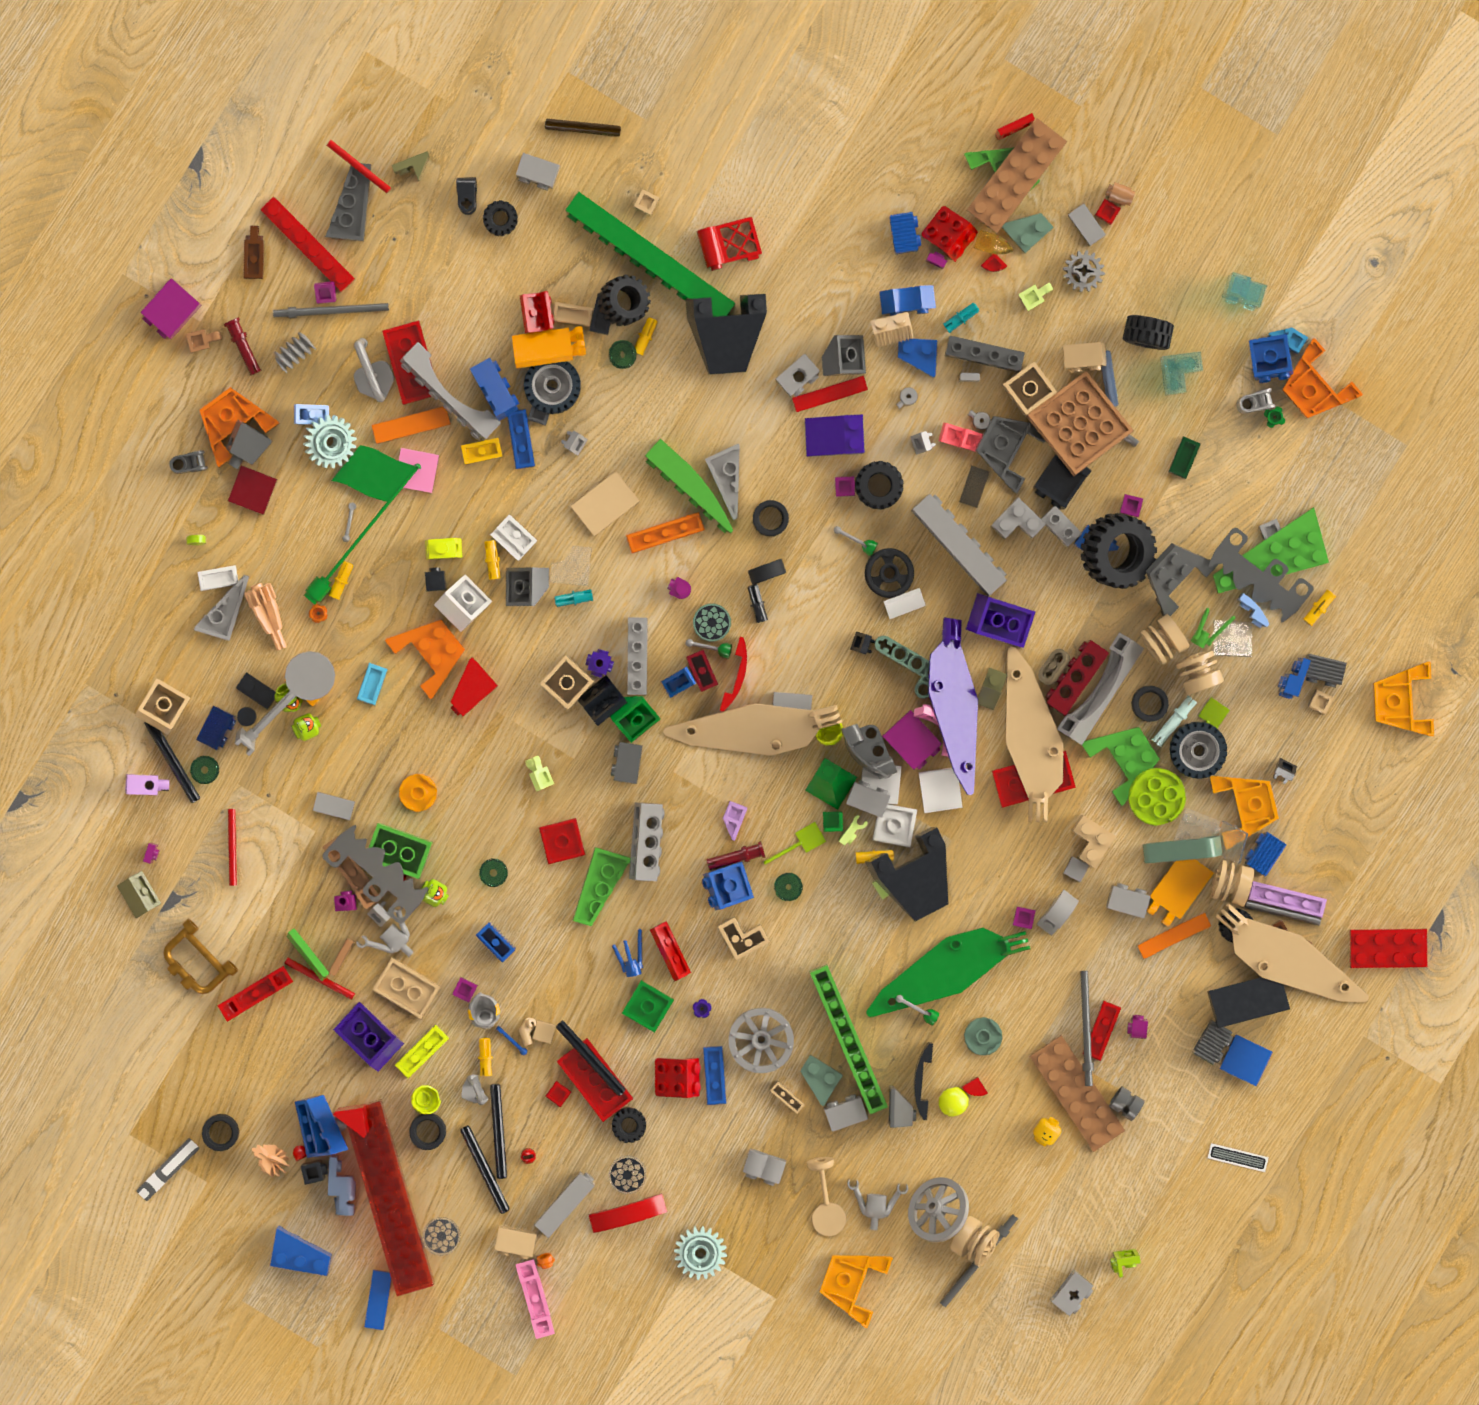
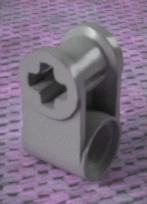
[1236,388,1275,414]

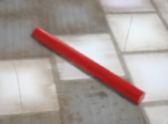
[326,140,391,194]
[228,809,237,886]
[284,957,355,1000]

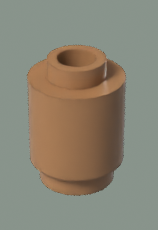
[1105,182,1135,206]

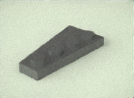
[325,163,372,241]

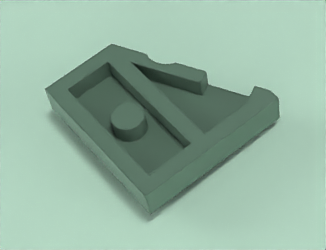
[1002,213,1054,253]
[800,1054,843,1106]

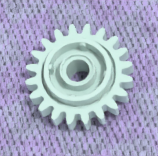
[303,415,357,468]
[674,1226,727,1280]

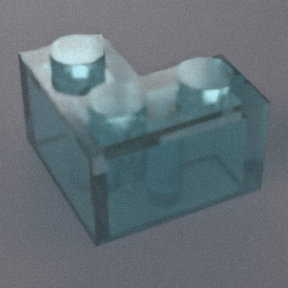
[1222,272,1267,311]
[1160,351,1203,396]

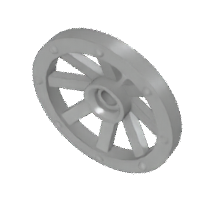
[729,1008,794,1073]
[908,1177,969,1242]

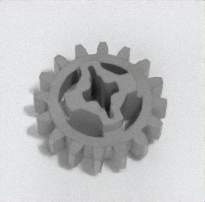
[1063,250,1105,292]

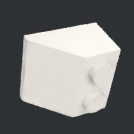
[434,575,492,632]

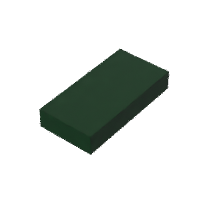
[1168,436,1201,479]

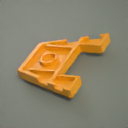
[1373,662,1434,736]
[1209,776,1279,849]
[819,1255,893,1328]

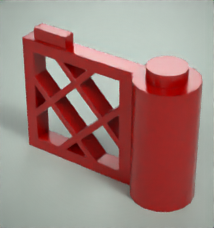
[697,217,762,271]

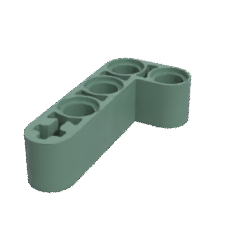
[874,636,929,698]
[1143,836,1222,863]

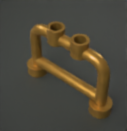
[163,918,239,994]

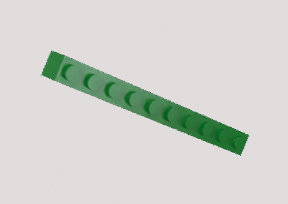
[565,191,736,316]

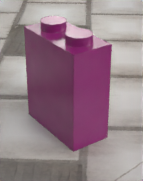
[140,278,202,340]
[882,710,942,770]

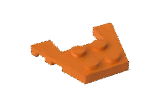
[1282,338,1363,418]
[200,387,280,468]
[385,619,465,699]

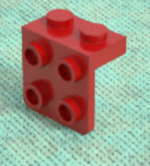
[921,206,978,262]
[655,1058,701,1098]

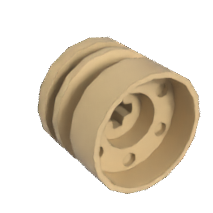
[1140,614,1190,665]
[1175,650,1224,695]
[1211,860,1254,907]
[951,1216,999,1267]

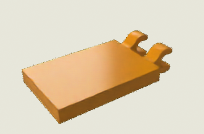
[512,326,586,368]
[1146,859,1214,927]

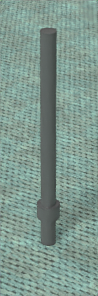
[273,303,389,319]
[1080,971,1094,1086]
[940,1214,1018,1307]

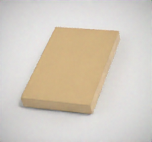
[571,471,640,537]
[372,957,441,1020]

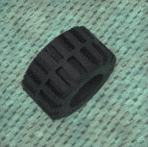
[598,275,651,326]
[1122,315,1174,350]
[855,461,904,510]

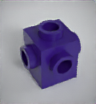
[585,649,614,677]

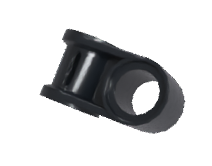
[456,177,477,215]

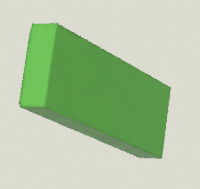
[287,928,329,981]

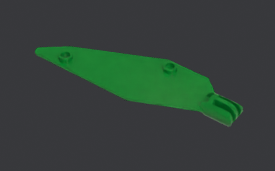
[866,928,1031,1017]

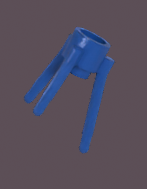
[612,929,644,977]

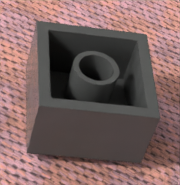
[611,742,643,784]

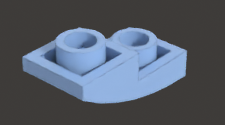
[1237,593,1269,628]

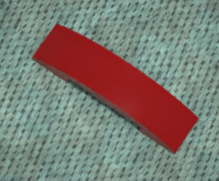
[720,637,747,711]
[217,965,293,1022]
[588,1193,667,1233]

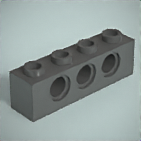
[944,336,1025,373]

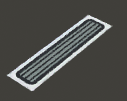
[1208,1143,1269,1172]

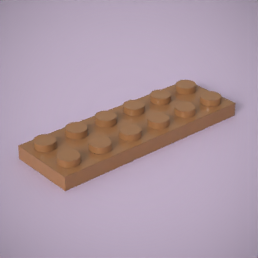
[966,118,1068,234]
[1030,1035,1125,1152]

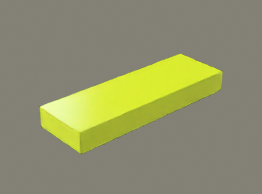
[395,1025,449,1078]

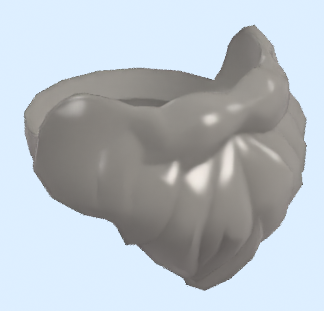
[461,1075,488,1105]

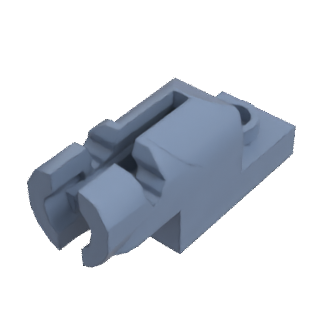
[328,1155,356,1216]

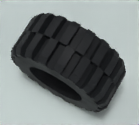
[1081,513,1157,589]

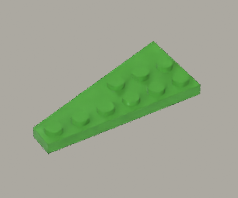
[1213,507,1329,593]

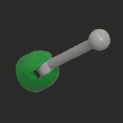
[834,526,878,556]
[686,639,732,659]
[896,995,940,1026]

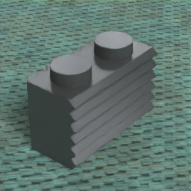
[1305,654,1347,688]
[1192,1020,1233,1065]

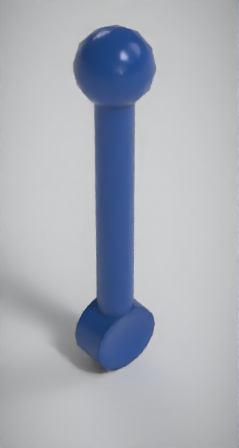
[496,1025,527,1055]

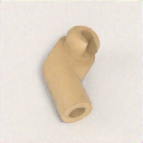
[519,1018,536,1046]

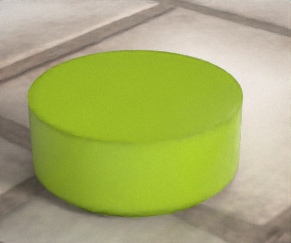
[186,535,206,545]

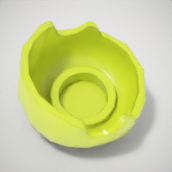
[815,723,843,746]
[411,1085,441,1115]
[938,1087,969,1117]

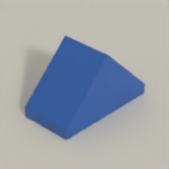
[661,667,696,698]

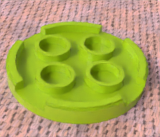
[1128,768,1186,826]

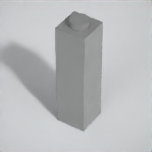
[534,1171,595,1238]

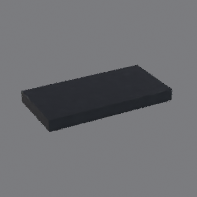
[1207,977,1290,1029]

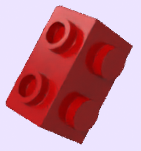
[519,291,554,333]

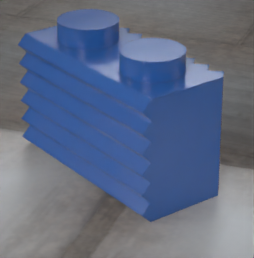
[889,212,921,255]
[1245,832,1287,877]
[476,922,516,963]

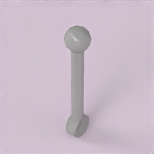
[342,503,356,542]

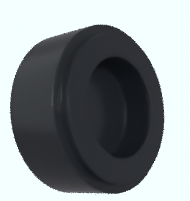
[237,707,257,726]

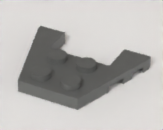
[975,416,1045,494]
[1146,543,1218,616]

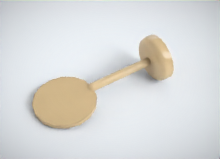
[807,1157,846,1236]

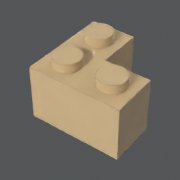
[1071,815,1116,868]
[718,916,770,960]

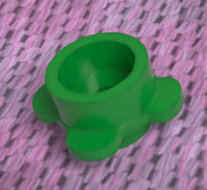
[1264,406,1285,428]

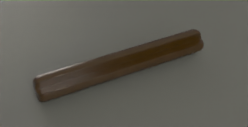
[545,118,621,136]

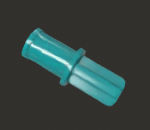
[943,303,979,333]
[554,589,593,607]

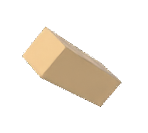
[770,1080,805,1114]

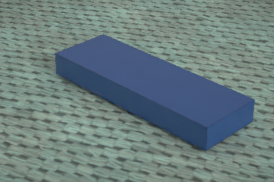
[507,409,535,469]
[703,1046,726,1105]
[364,1270,393,1330]

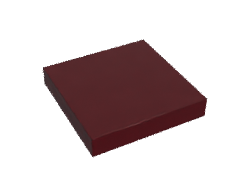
[228,465,278,515]

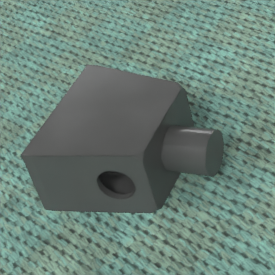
[226,420,272,469]

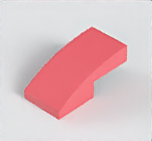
[938,423,983,452]

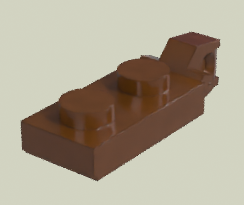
[244,225,264,279]

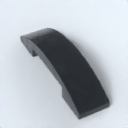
[914,1042,933,1120]

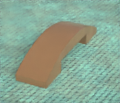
[322,836,382,910]

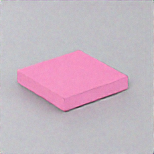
[399,448,439,493]

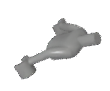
[356,906,413,957]
[847,1179,908,1230]

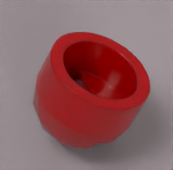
[293,1145,307,1162]
[521,1148,536,1164]

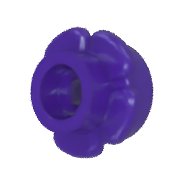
[693,999,712,1018]

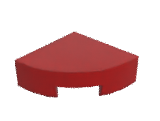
[981,252,1007,272]
[962,1077,988,1096]

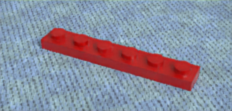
[260,196,355,292]

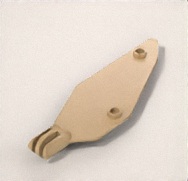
[1006,647,1063,822]
[663,703,842,756]
[1216,903,1369,1002]

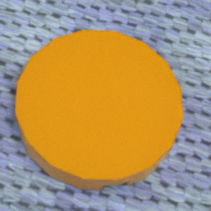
[399,774,437,812]

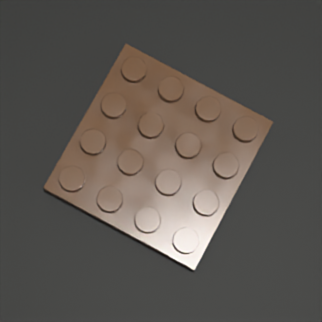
[1026,371,1134,476]

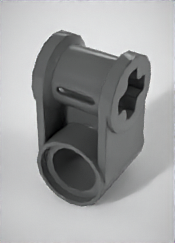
[169,450,208,474]

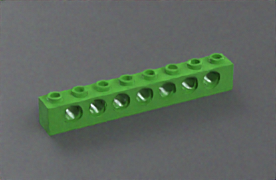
[809,964,888,1114]

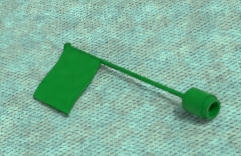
[304,445,421,605]

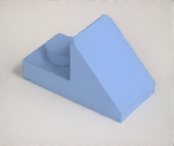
[294,404,329,425]

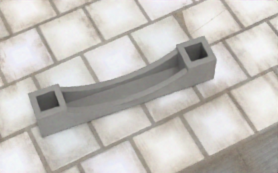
[399,342,501,441]
[1057,632,1144,745]

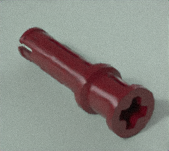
[223,317,262,376]
[706,841,766,870]

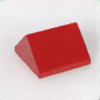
[333,1104,369,1138]

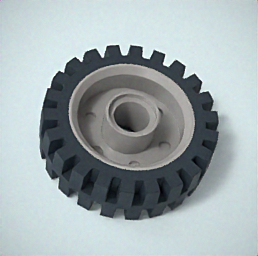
[524,361,581,414]
[1170,722,1227,779]

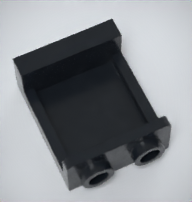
[1033,454,1092,510]

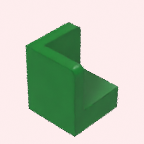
[823,811,843,832]

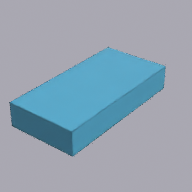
[357,663,388,705]

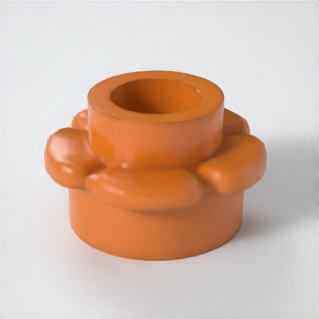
[309,604,328,623]
[537,1253,555,1269]

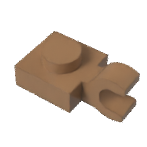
[186,329,222,353]

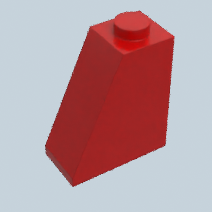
[450,657,498,716]

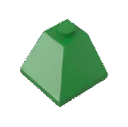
[610,696,661,743]
[805,758,857,810]

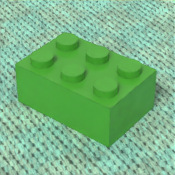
[369,823,433,879]

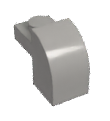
[1037,890,1079,936]

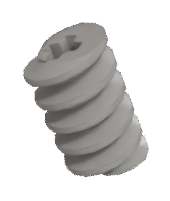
[274,332,317,373]

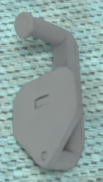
[354,338,394,402]

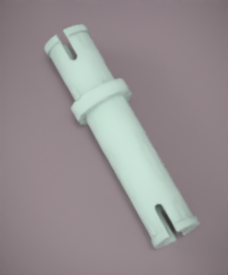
[1151,696,1197,747]

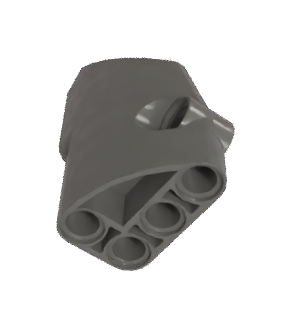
[841,724,897,779]

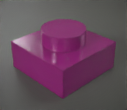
[926,252,947,269]
[314,281,337,304]
[835,476,855,497]
[1120,494,1143,517]
[143,843,160,864]
[1013,906,1036,929]
[452,977,478,1003]

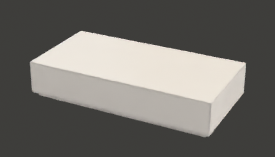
[197,565,239,591]
[883,588,926,619]

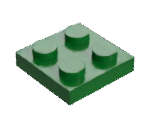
[622,980,674,1033]

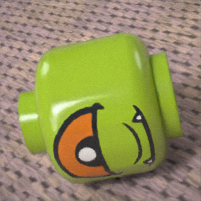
[274,683,303,712]
[291,713,321,741]
[420,879,449,907]

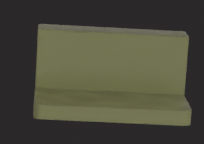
[117,871,161,918]

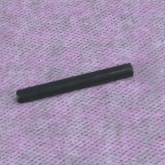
[144,722,200,803]
[556,1020,626,1096]
[490,1084,507,1179]
[460,1125,510,1214]

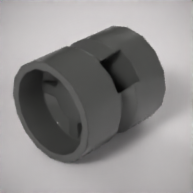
[1109,1086,1145,1122]

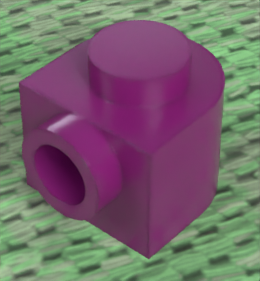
[667,577,691,599]
[334,891,357,911]
[1127,1015,1148,1039]

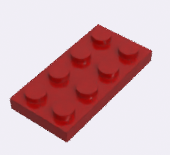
[382,320,433,405]
[992,751,1076,808]
[1350,929,1428,968]
[557,1038,634,1122]

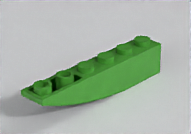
[645,439,733,534]

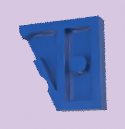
[898,339,937,377]

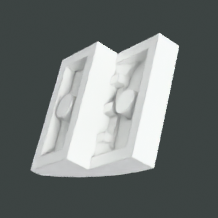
[919,768,962,813]

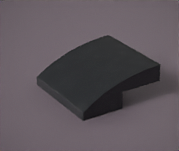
[578,675,627,726]

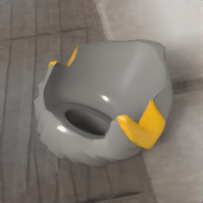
[467,992,500,1030]

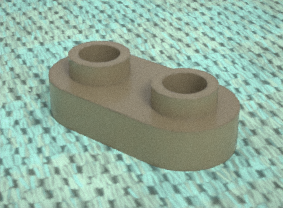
[1038,649,1070,685]

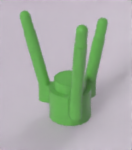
[1191,608,1235,648]

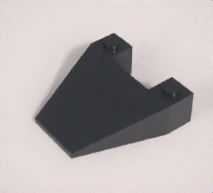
[686,294,767,375]
[865,827,949,922]

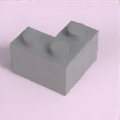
[991,497,1046,539]

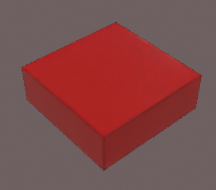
[1094,199,1121,225]
[545,1080,572,1108]

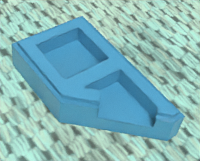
[1267,328,1308,354]

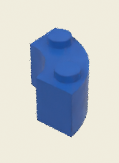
[879,285,936,316]

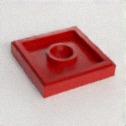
[995,113,1035,140]
[539,818,586,865]

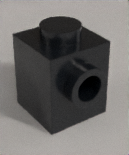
[425,567,447,592]
[301,1159,328,1185]

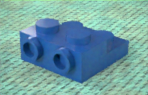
[1249,334,1293,383]
[1277,658,1311,699]
[702,862,754,911]

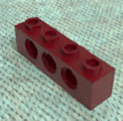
[1045,640,1109,716]

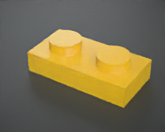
[461,438,503,465]

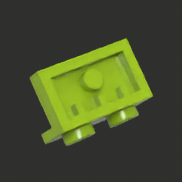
[1110,1249,1141,1278]

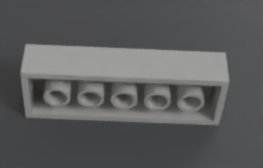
[911,494,1007,596]

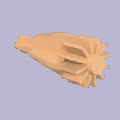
[244,583,286,651]
[252,1144,290,1177]

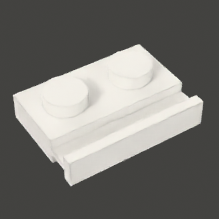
[490,514,537,561]

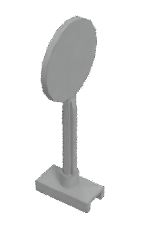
[235,651,335,756]

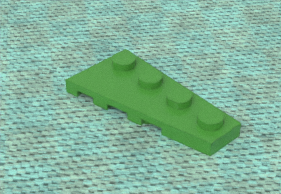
[573,847,630,926]

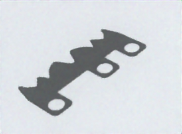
[1208,528,1314,623]
[322,825,428,924]

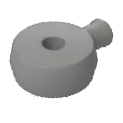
[896,387,918,409]
[968,410,991,430]

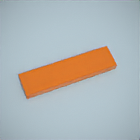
[372,407,451,444]
[626,512,705,554]

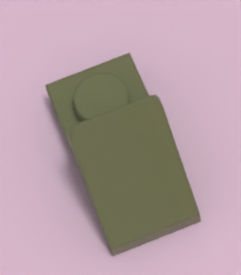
[392,151,430,181]
[978,668,1008,710]

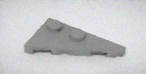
[705,444,740,520]
[194,575,249,641]

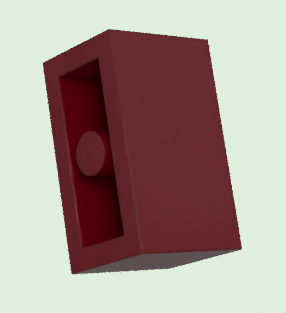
[686,649,719,692]

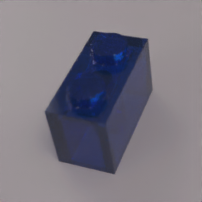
[196,705,237,750]

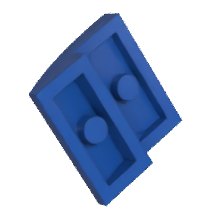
[1220,1034,1273,1086]

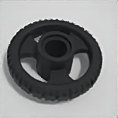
[864,548,914,598]

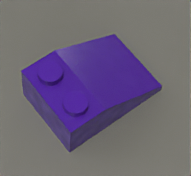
[805,414,865,457]
[965,593,1035,648]
[333,1002,404,1072]

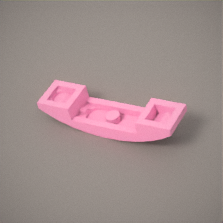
[516,1259,555,1339]

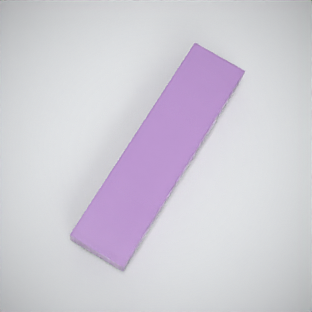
[1248,881,1327,918]

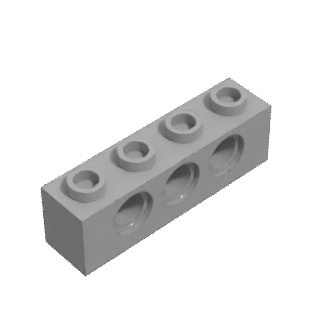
[627,617,648,695]
[629,802,665,881]

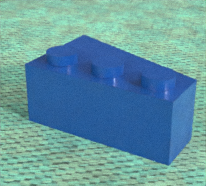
[470,358,520,421]
[295,1095,349,1158]
[270,1226,332,1276]

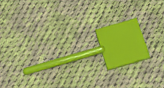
[1198,697,1230,728]
[764,822,826,864]

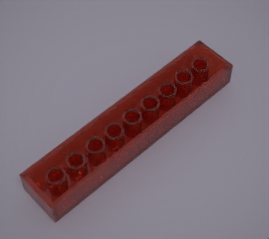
[347,1099,435,1296]

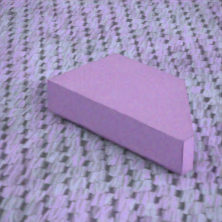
[723,801,747,841]

